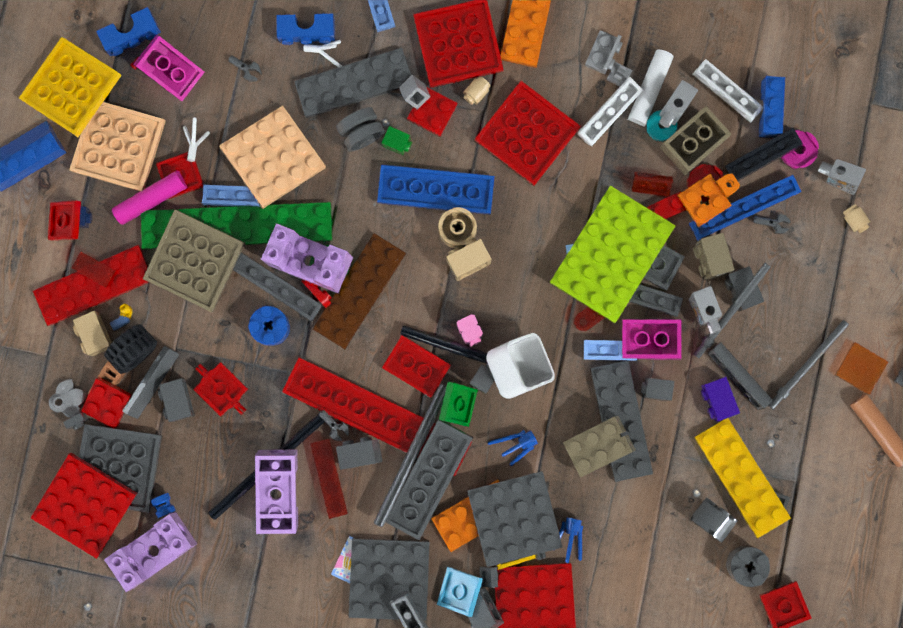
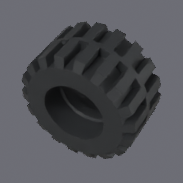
[104,324,157,374]

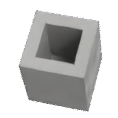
[399,75,430,109]

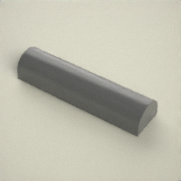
[708,342,773,410]
[390,591,428,628]

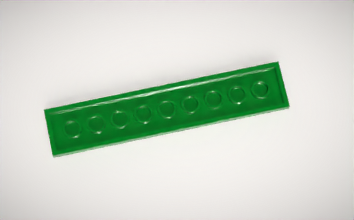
[141,202,333,249]

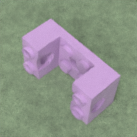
[261,224,353,293]
[255,450,298,534]
[104,512,197,592]

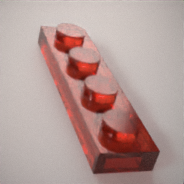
[310,439,348,519]

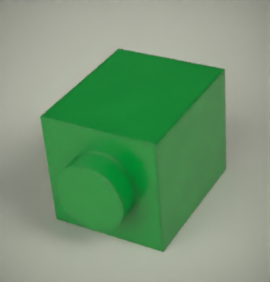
[382,126,412,156]

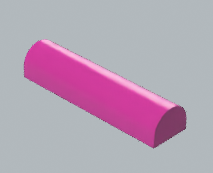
[112,170,188,225]

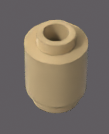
[463,76,491,105]
[843,204,871,233]

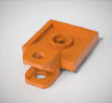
[677,174,740,227]

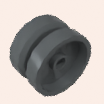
[336,107,385,152]

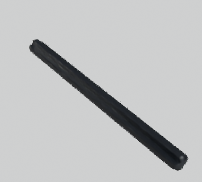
[208,413,325,520]

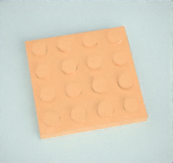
[70,102,166,191]
[219,106,326,209]

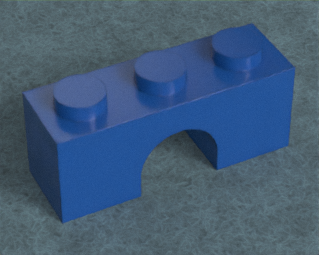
[96,7,161,56]
[276,13,335,45]
[759,76,785,138]

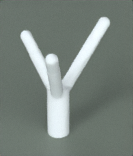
[304,40,342,67]
[183,117,210,162]

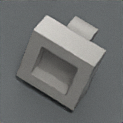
[606,62,633,87]

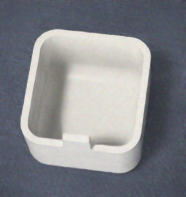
[486,333,555,399]

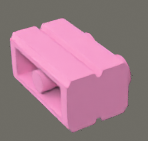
[457,315,483,347]

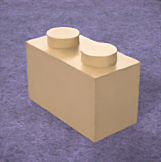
[73,311,112,356]

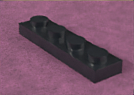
[725,128,803,181]

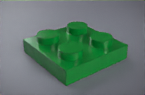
[439,382,478,427]

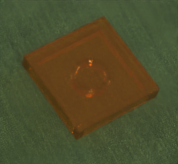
[835,342,888,395]

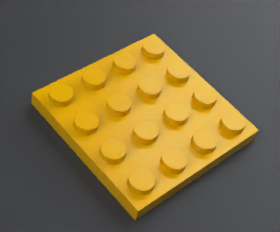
[19,37,122,137]

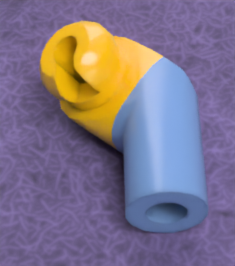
[110,304,133,331]

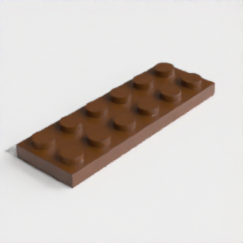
[313,233,406,350]

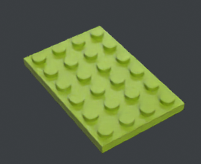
[550,186,675,323]

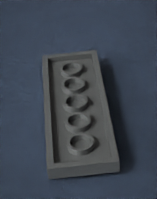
[294,48,411,118]
[590,361,653,482]
[386,420,473,540]

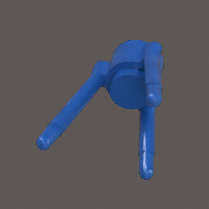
[487,430,538,466]
[559,517,583,563]

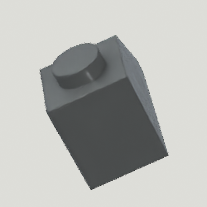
[469,364,494,394]
[641,378,675,401]
[469,588,504,628]

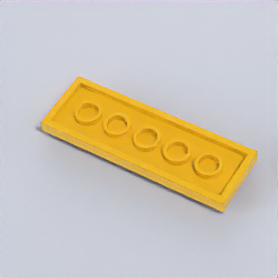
[694,418,791,538]

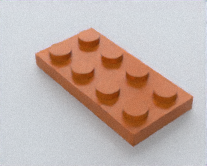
[501,0,551,68]
[431,479,499,552]

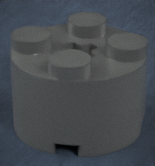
[690,497,738,543]
[726,545,770,587]

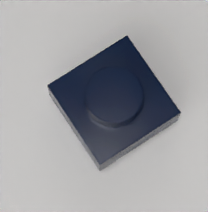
[79,206,92,228]

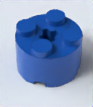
[248,306,290,346]

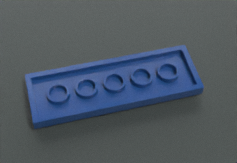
[377,165,495,215]

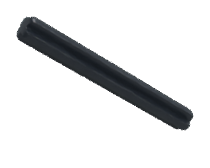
[400,325,488,364]

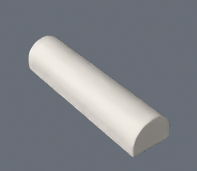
[627,49,674,127]
[692,59,763,123]
[577,77,643,146]

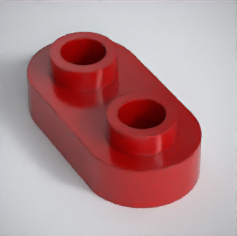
[302,280,332,308]

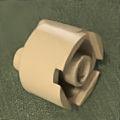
[438,207,477,249]

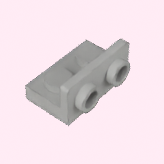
[585,30,623,74]

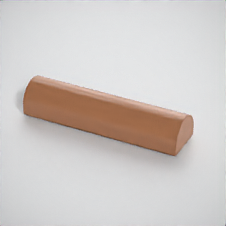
[850,394,903,467]

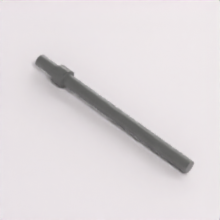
[693,263,771,358]
[768,320,849,410]

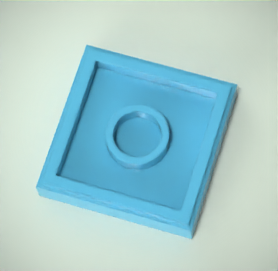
[437,567,483,617]

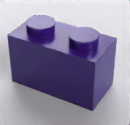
[700,377,740,422]

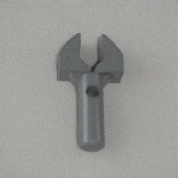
[228,55,262,82]
[753,214,791,235]
[319,410,349,441]

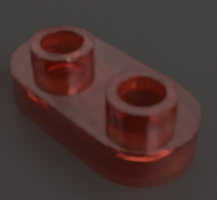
[574,307,605,332]

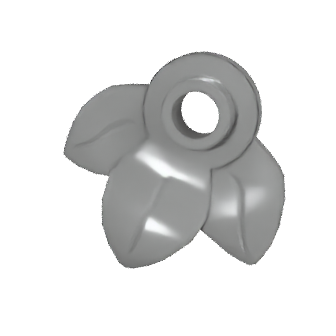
[49,379,87,418]

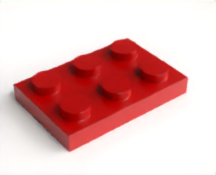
[382,336,451,398]

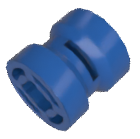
[150,493,176,518]

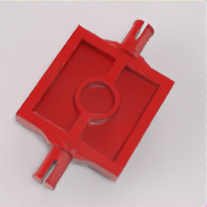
[193,362,249,417]

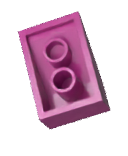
[133,35,204,101]
[622,320,682,360]

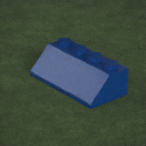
[0,121,67,192]

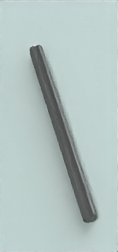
[374,384,447,527]

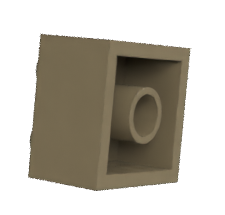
[693,233,734,280]

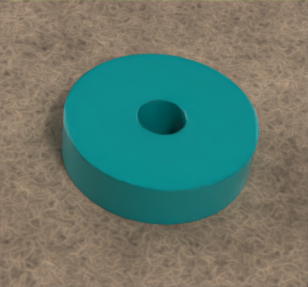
[646,110,677,141]

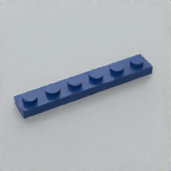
[689,175,802,240]

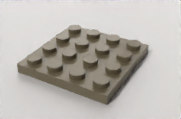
[143,209,245,312]

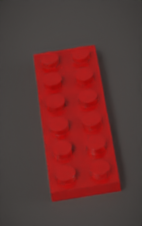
[33,245,149,326]

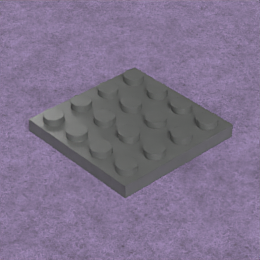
[79,424,162,512]
[467,471,563,567]
[349,538,430,621]

